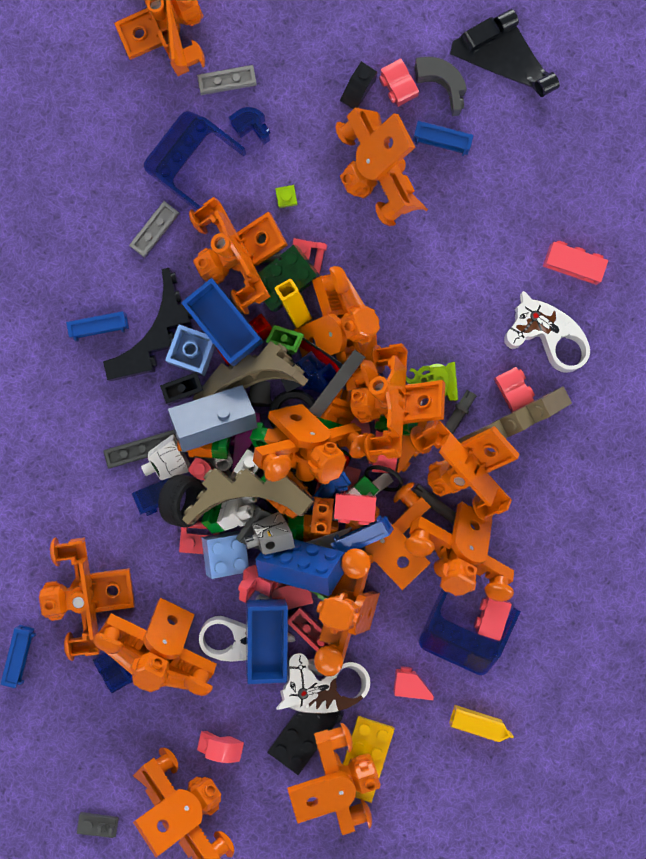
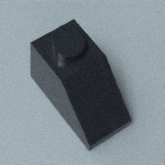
[340,61,377,109]
[160,372,203,405]

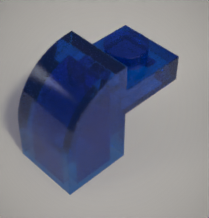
[228,107,271,145]
[295,351,337,393]

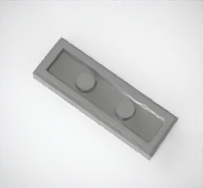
[197,65,257,95]
[129,201,180,258]

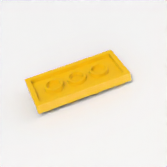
[343,716,395,803]

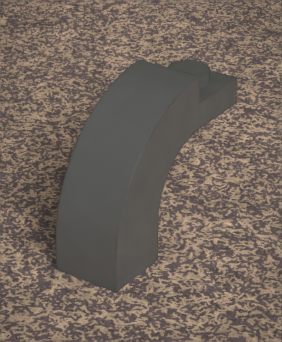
[414,57,467,116]

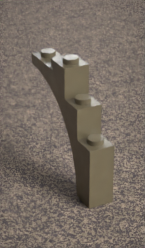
[193,341,308,400]
[457,386,572,443]
[182,468,315,525]

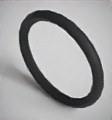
[364,465,403,492]

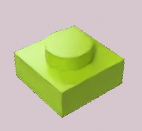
[275,185,297,208]

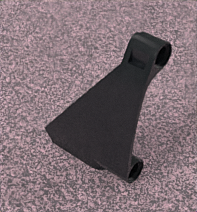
[450,8,560,97]

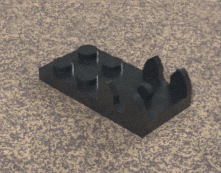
[267,710,344,775]

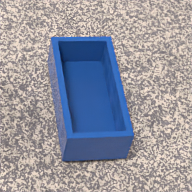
[181,278,264,366]
[255,539,345,596]
[246,599,288,684]

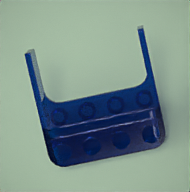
[144,111,246,211]
[419,589,521,675]

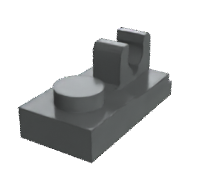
[77,812,119,838]

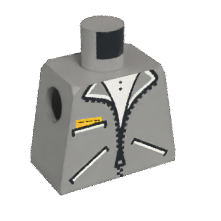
[244,512,295,555]

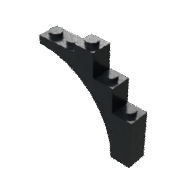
[103,268,193,381]

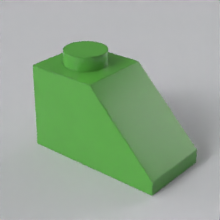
[266,325,304,355]

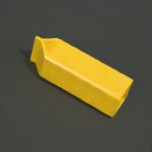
[275,279,312,328]
[449,705,514,742]

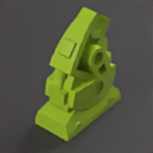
[406,362,458,401]

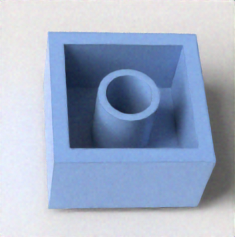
[165,325,216,376]
[201,531,249,579]

